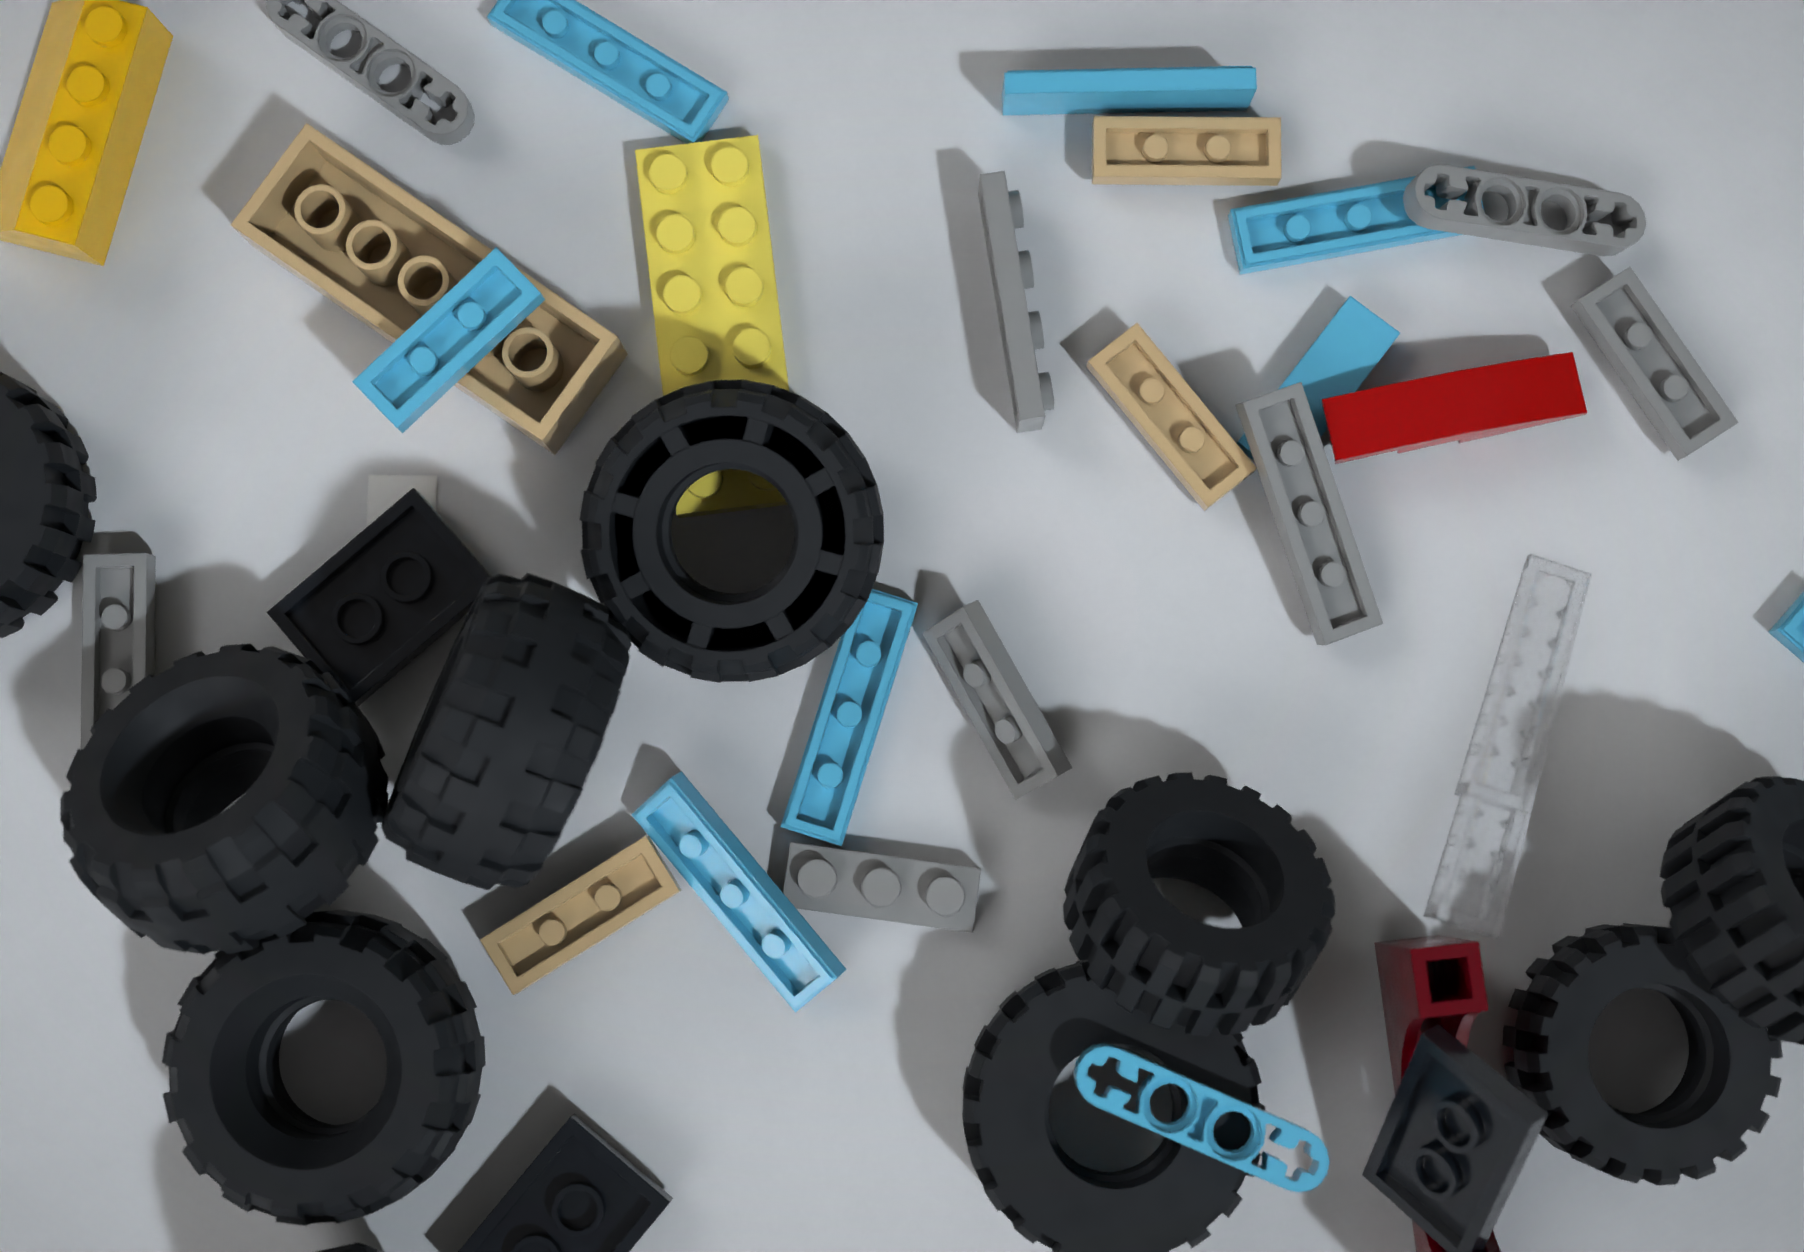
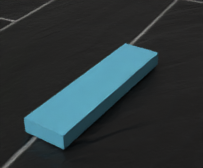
[487,0,729,144]
[1002,66,1257,116]
[1228,166,1484,275]
[781,589,918,846]
[632,771,847,1013]

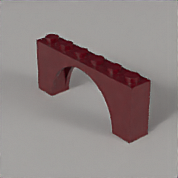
[1374,935,1501,1252]

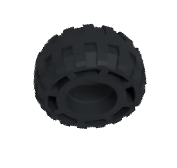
[579,380,884,683]
[381,573,631,890]
[60,644,389,955]
[162,910,486,1226]

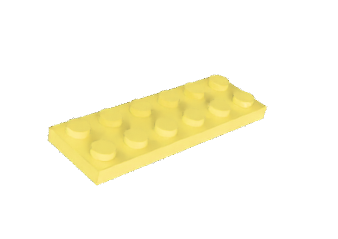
[635,135,790,518]

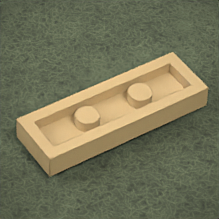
[1092,116,1282,186]
[1086,323,1257,511]
[480,836,682,995]

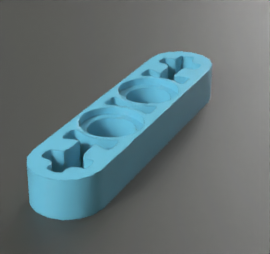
[1073,1043,1330,1193]

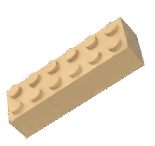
[231,123,628,455]

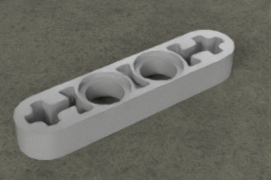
[266,0,475,145]
[1403,164,1646,256]

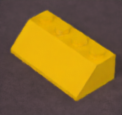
[0,0,173,266]

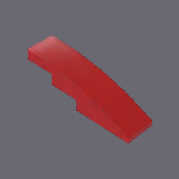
[1322,352,1587,464]

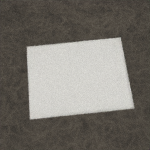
[367,475,437,527]

